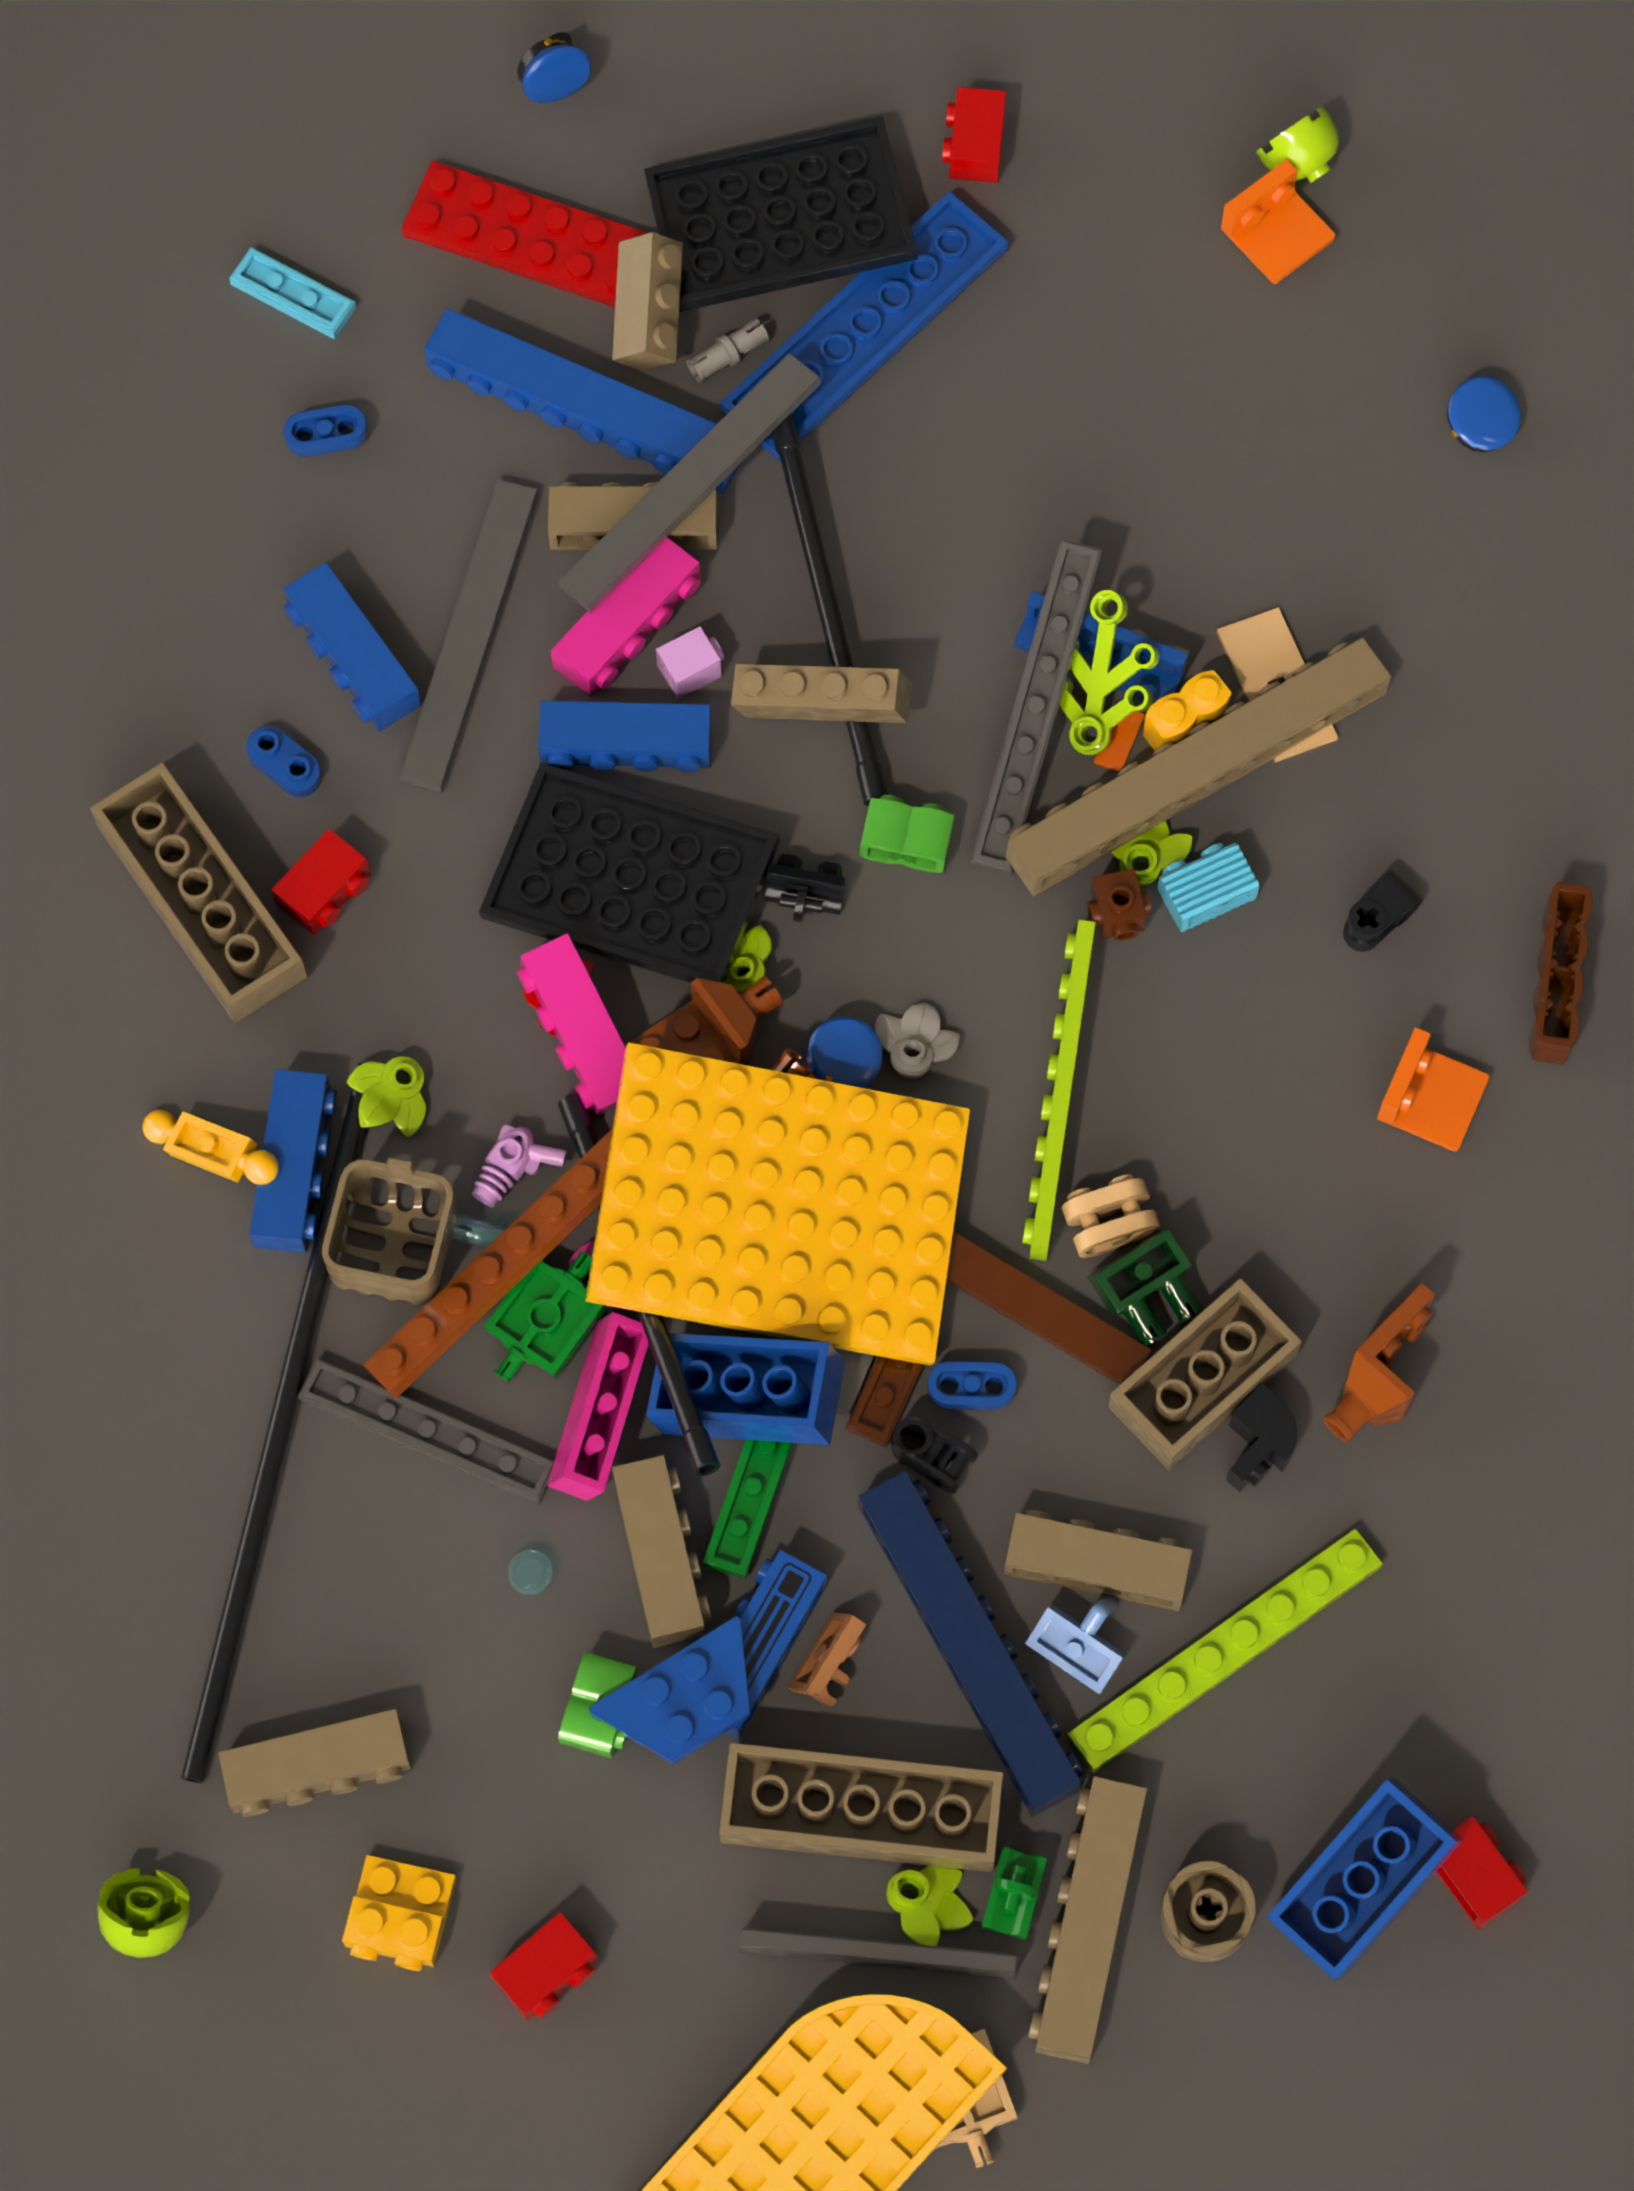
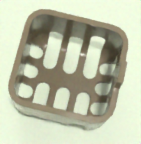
[322,1158,458,1305]

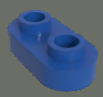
[283,405,367,456]
[246,726,321,797]
[928,1362,1017,1410]

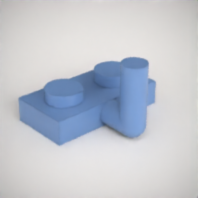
[1025,1595,1127,1695]

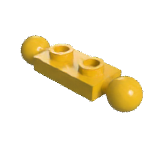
[142,1109,279,1185]

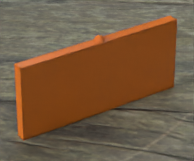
[1093,711,1145,773]

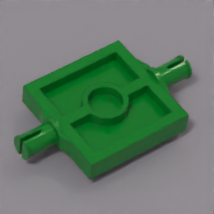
[483,1250,608,1383]

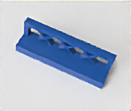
[1014,591,1188,704]

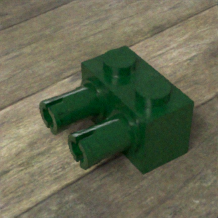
[1087,1229,1204,1346]

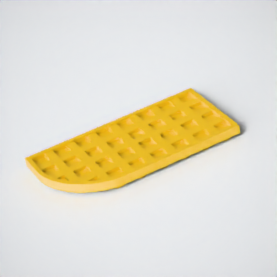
[642,1994,1007,2191]

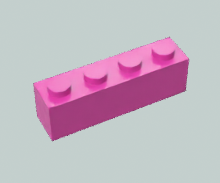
[551,537,701,697]
[516,933,626,1116]
[547,1312,649,1501]

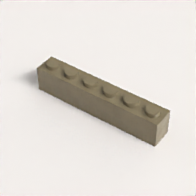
[1028,1776,1147,2064]

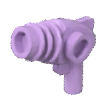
[471,1125,567,1208]

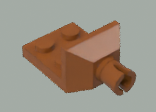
[624,976,783,1066]
[1323,1283,1435,1443]

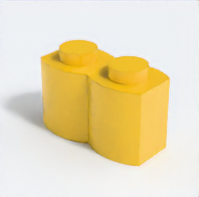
[1143,670,1232,751]

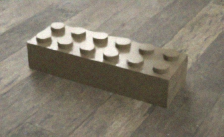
[90,762,307,1024]
[719,1743,1003,1873]

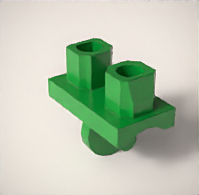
[981,1846,1047,1940]

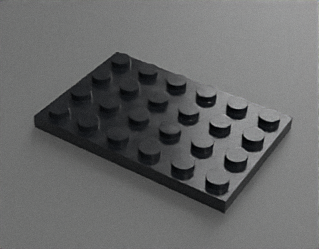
[644,116,918,312]
[479,763,780,983]

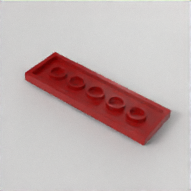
[401,160,648,307]

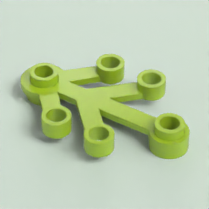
[1060,590,1160,756]

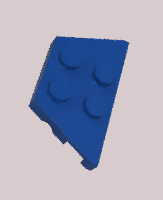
[589,1616,750,1765]

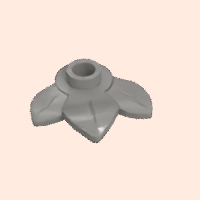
[875,1002,960,1079]

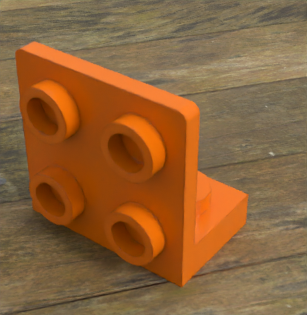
[1221,159,1335,284]
[1377,1027,1489,1152]

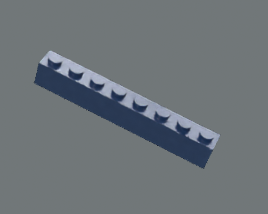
[858,1471,1084,1817]

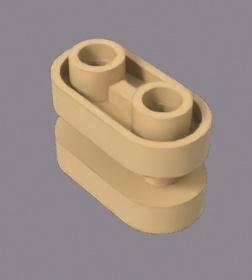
[1061,1174,1162,1258]

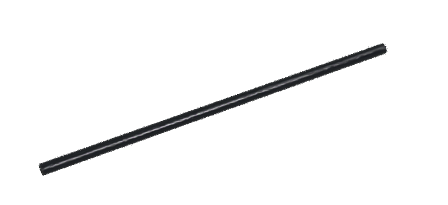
[181,1062,365,1784]

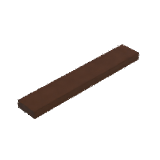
[946,1231,1152,1385]

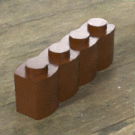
[1529,882,1593,1065]

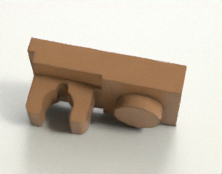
[787,1612,866,1706]

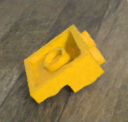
[342,1855,456,1971]

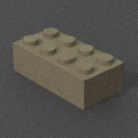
[1108,1278,1302,1471]

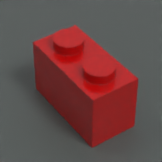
[942,87,1006,183]
[271,829,371,936]
[1436,1816,1528,1930]
[489,1912,598,2021]

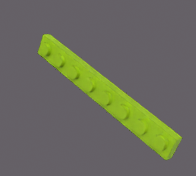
[1023,920,1096,1261]
[1067,1528,1383,1774]

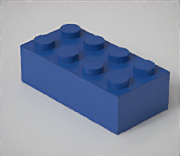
[646,1333,845,1445]
[1266,1778,1464,1981]

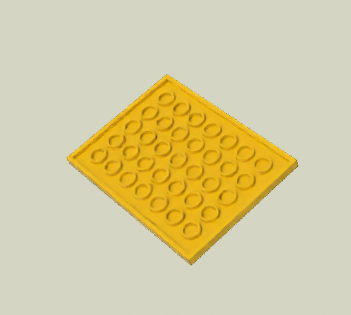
[585,1043,970,1366]

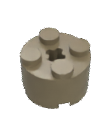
[1160,1861,1256,1962]

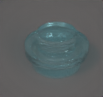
[508,1550,553,1595]

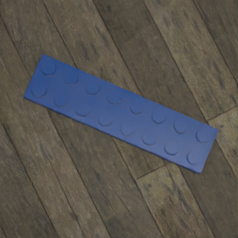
[720,191,1009,462]

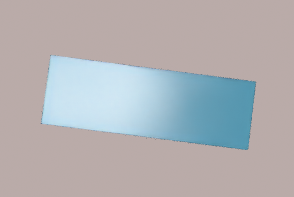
[229,247,357,340]

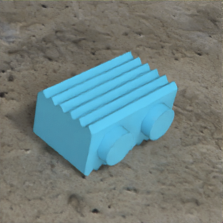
[1157,842,1259,932]

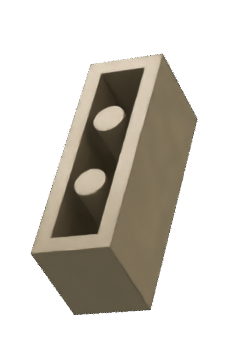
[612,232,683,371]

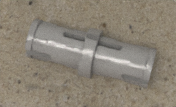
[686,318,769,383]

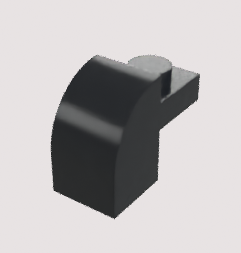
[1226,1383,1297,1492]

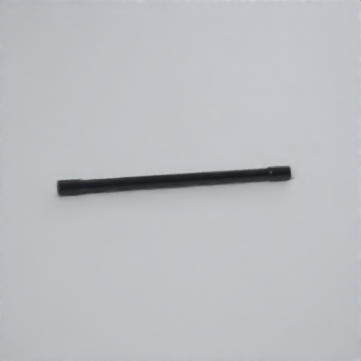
[772,413,888,806]
[558,1094,721,1477]

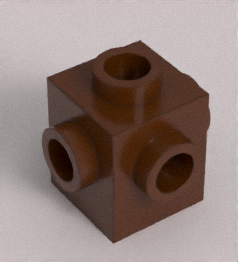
[1087,869,1152,941]

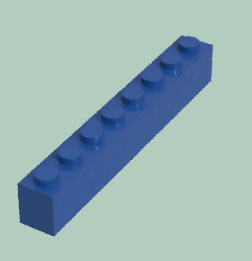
[424,308,740,495]

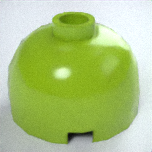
[1255,105,1339,183]
[97,1868,190,1958]

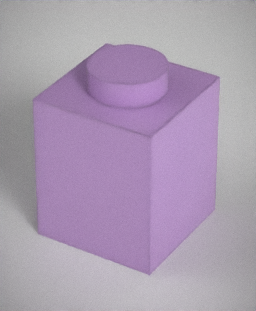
[656,626,724,700]

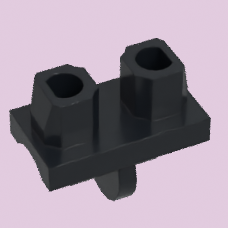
[765,854,845,923]

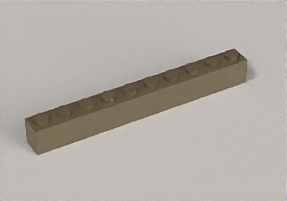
[1005,637,1391,897]

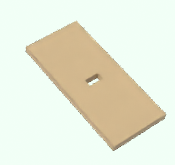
[1216,607,1338,762]

